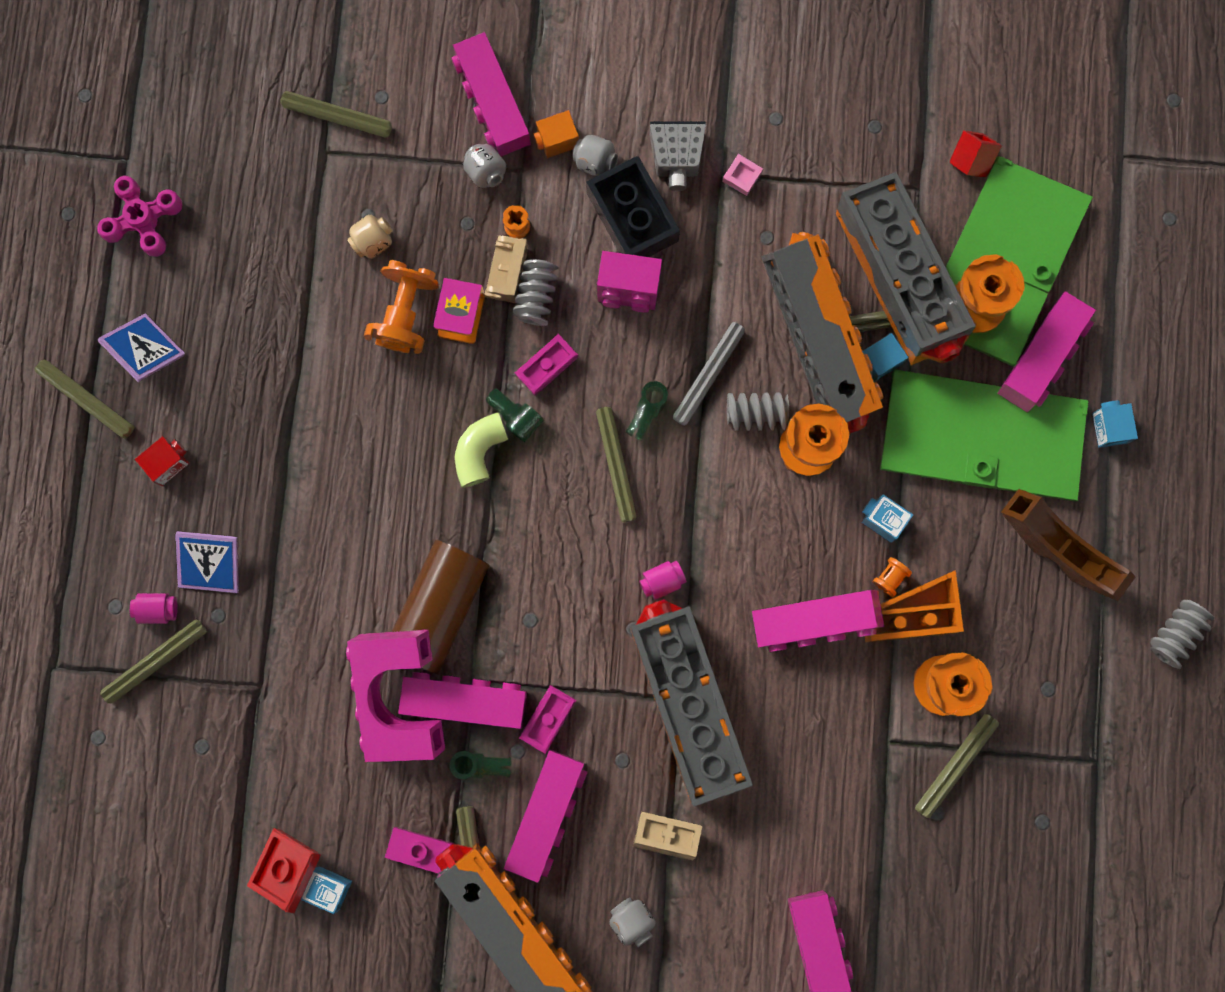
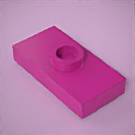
[515,334,578,396]
[519,685,577,754]
[385,827,454,873]

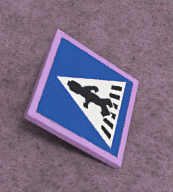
[98,313,185,382]
[176,531,239,593]

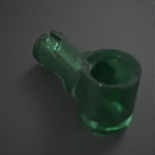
[625,381,668,441]
[486,388,544,443]
[450,750,512,779]

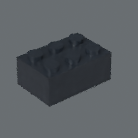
[586,155,680,257]

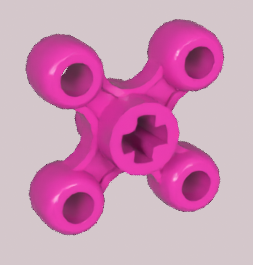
[97,176,182,257]

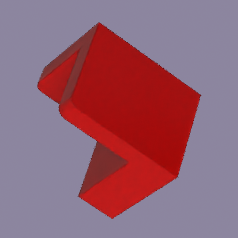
[950,130,1002,177]

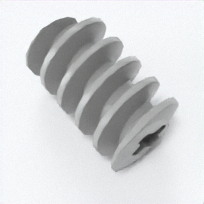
[513,259,559,326]
[727,392,789,431]
[1150,600,1215,669]

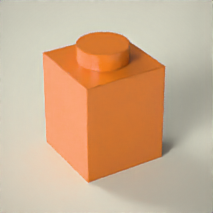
[533,110,579,158]

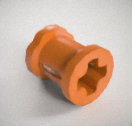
[503,205,530,239]
[872,557,912,597]

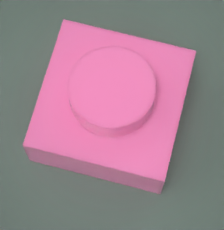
[722,154,763,196]

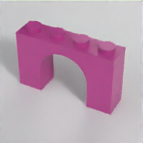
[346,630,445,762]

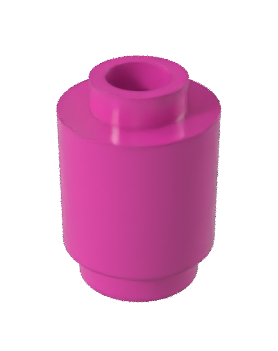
[639,561,687,600]
[130,593,178,624]

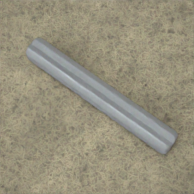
[673,322,745,426]

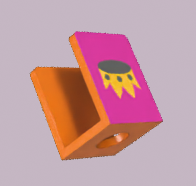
[434,278,485,344]

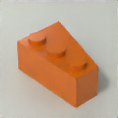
[865,570,964,643]

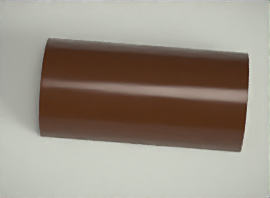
[391,540,490,674]

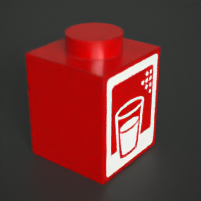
[134,436,190,486]

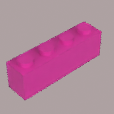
[451,32,531,156]
[997,291,1096,413]
[752,590,884,652]
[398,672,527,729]
[503,750,588,883]
[787,890,856,992]

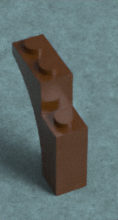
[1001,489,1136,601]

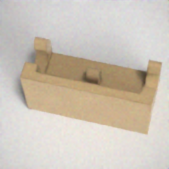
[485,236,528,303]
[633,812,702,861]

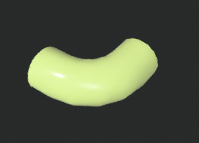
[454,412,508,488]

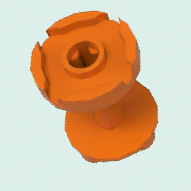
[955,254,1025,333]
[364,260,439,354]
[779,403,849,476]
[913,652,992,716]

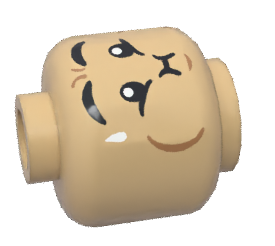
[348,215,393,259]

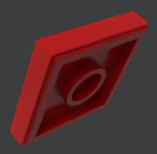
[247,828,321,913]

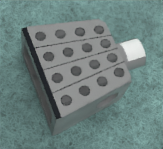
[650,121,706,191]

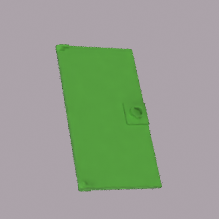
[946,156,1093,367]
[880,369,1088,502]

